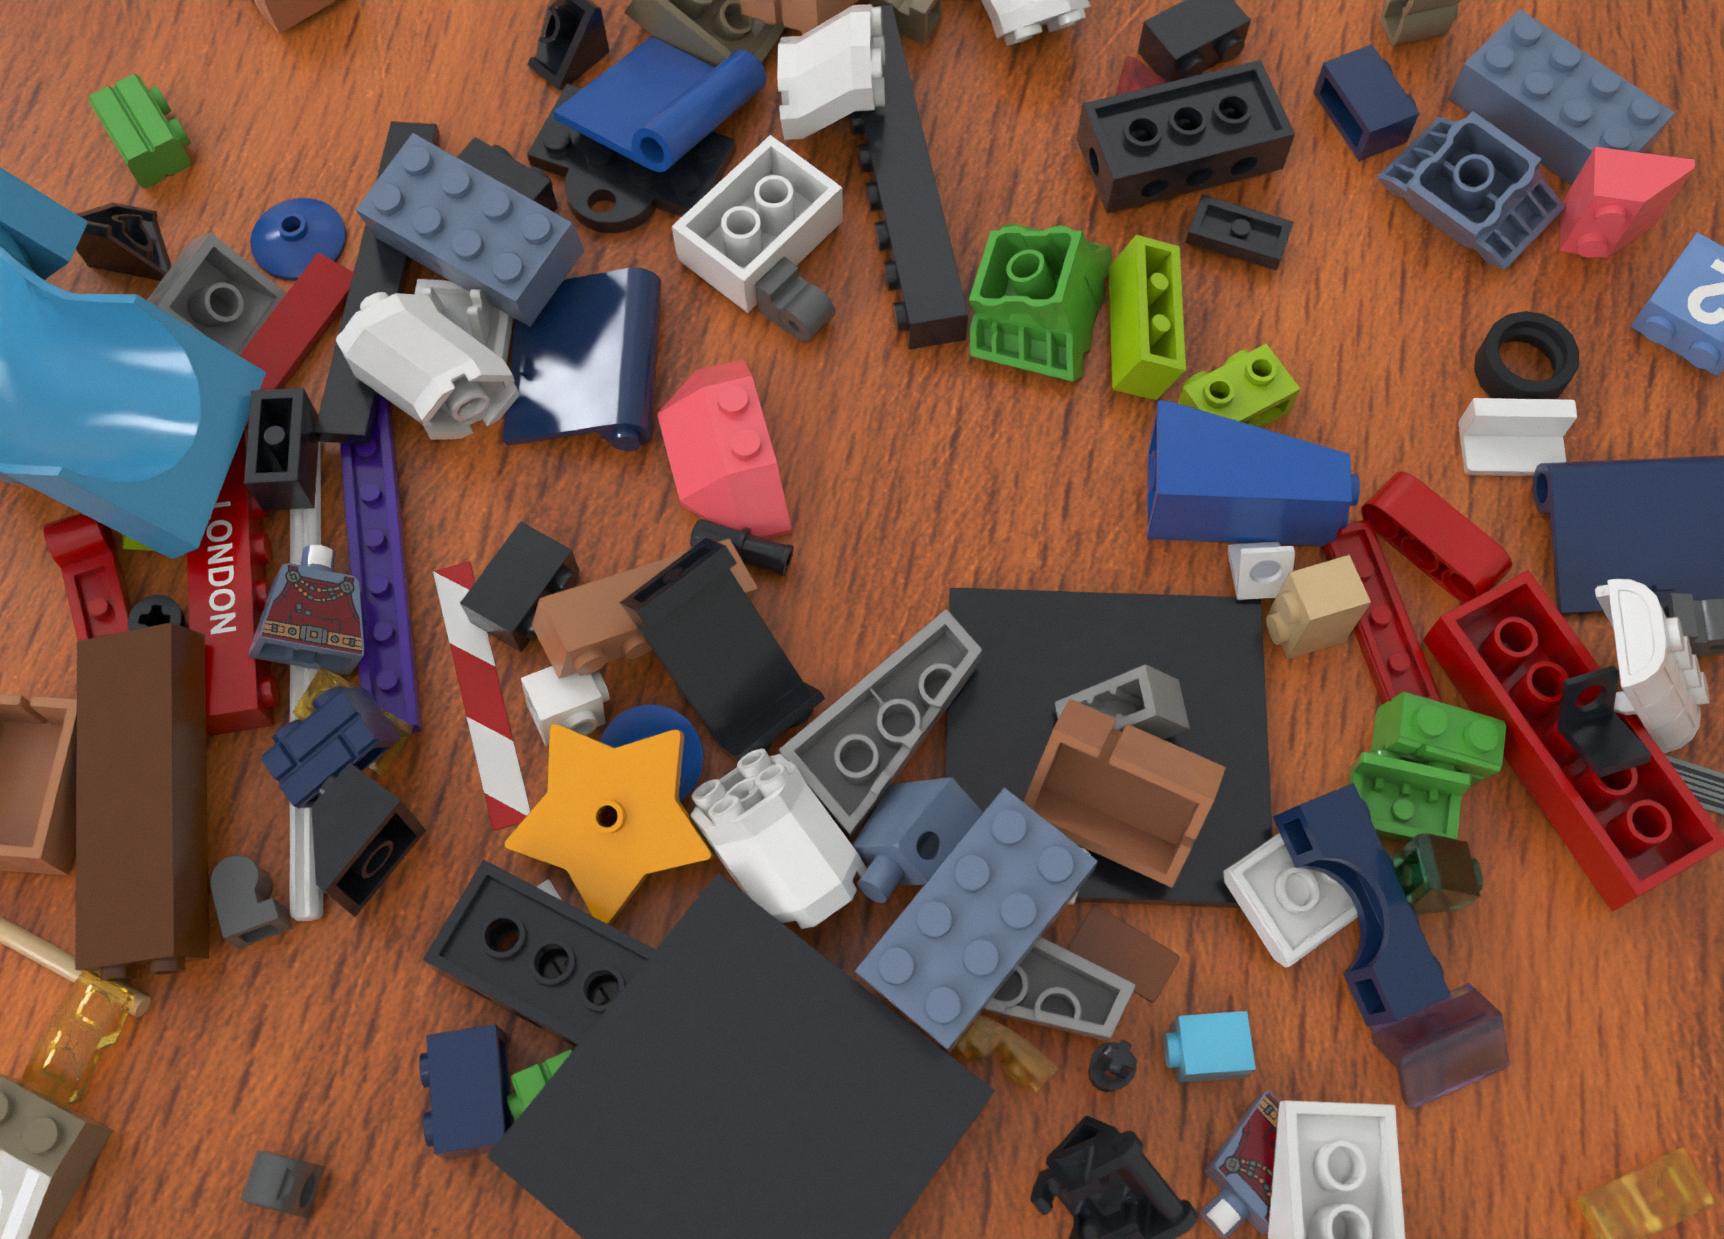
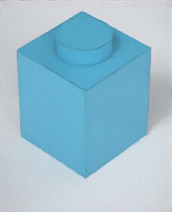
[1163,1011,1256,1083]

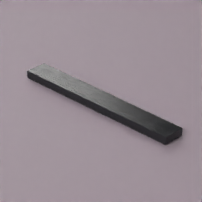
[314,121,440,445]

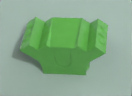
[969,223,1112,382]

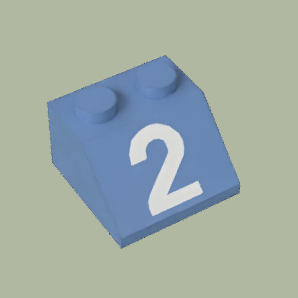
[1630,232,1724,377]

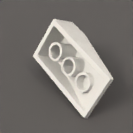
[1268,1101,1405,1239]

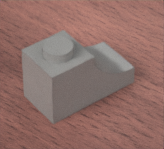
[1055,664,1190,740]

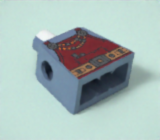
[248,545,364,675]
[1200,1090,1280,1239]

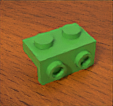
[1347,750,1472,853]

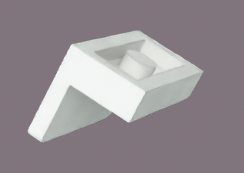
[1458,398,1577,476]

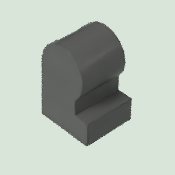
[755,257,836,342]
[1660,593,1724,657]
[210,855,293,949]
[240,1150,325,1218]

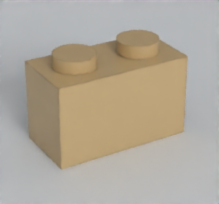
[1266,555,1371,659]

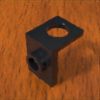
[1557,665,1651,777]

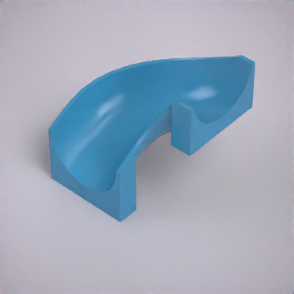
[0,167,266,559]

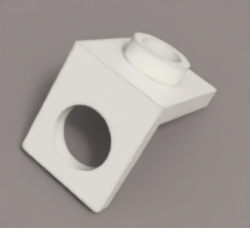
[1228,542,1295,600]

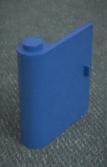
[553,36,766,172]

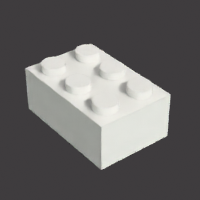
[672,135,843,313]

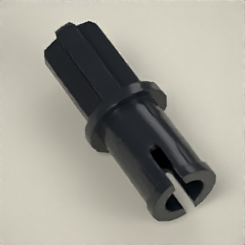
[690,519,794,577]
[1088,1040,1137,1093]

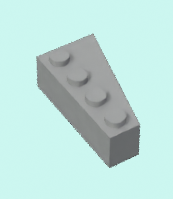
[779,609,982,840]
[982,937,1136,1041]

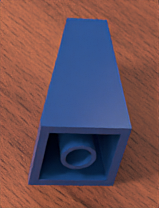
[1147,400,1360,546]

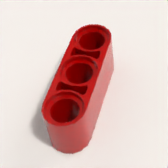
[1361,471,1512,604]

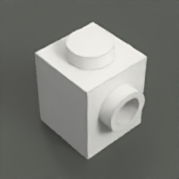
[521,666,610,747]

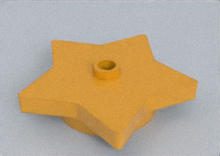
[504,724,715,925]

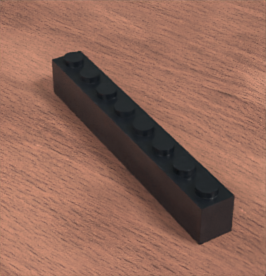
[848,4,968,350]

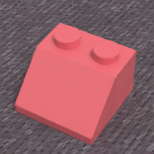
[1559,147,1695,258]

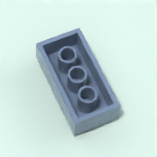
[1448,9,1675,185]
[356,133,585,327]
[855,787,1098,1052]

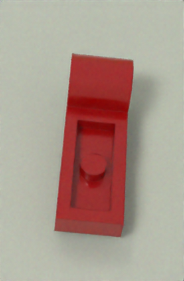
[43,513,132,641]

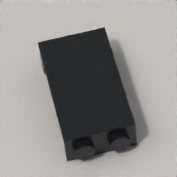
[620,538,825,762]

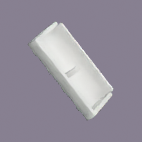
[1595,579,1710,753]

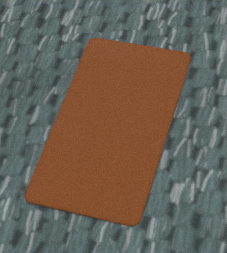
[1068,905,1180,1002]

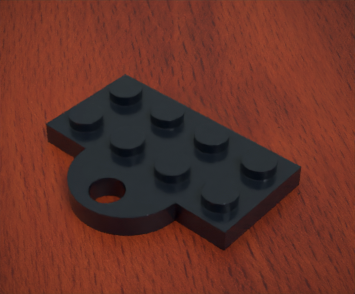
[527,84,736,233]

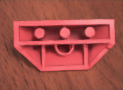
[657,359,792,539]

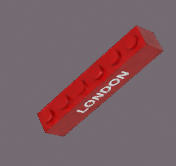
[187,427,280,736]

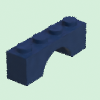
[1272,783,1451,1027]

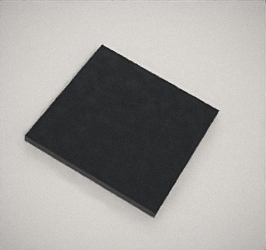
[945,588,1273,908]
[487,873,995,1239]

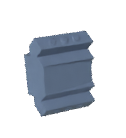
[1377,111,1566,270]

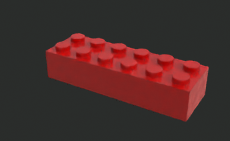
[1423,570,1724,912]

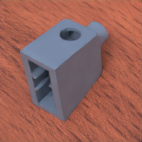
[853,777,984,903]

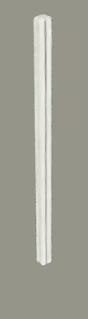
[290,442,323,921]

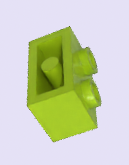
[1178,343,1301,428]

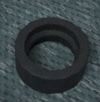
[1474,311,1579,399]

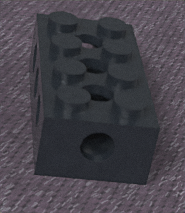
[1076,60,1295,213]
[423,859,656,1048]

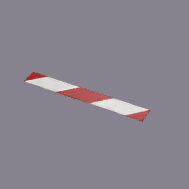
[433,561,530,831]

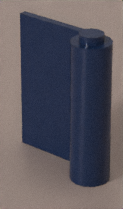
[503,268,661,451]
[1532,455,1724,614]

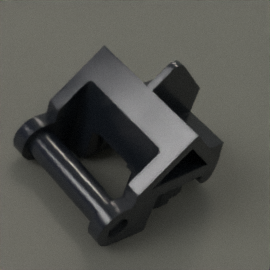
[1030,1115,1198,1239]

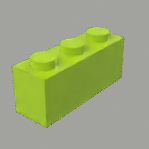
[1109,235,1186,400]

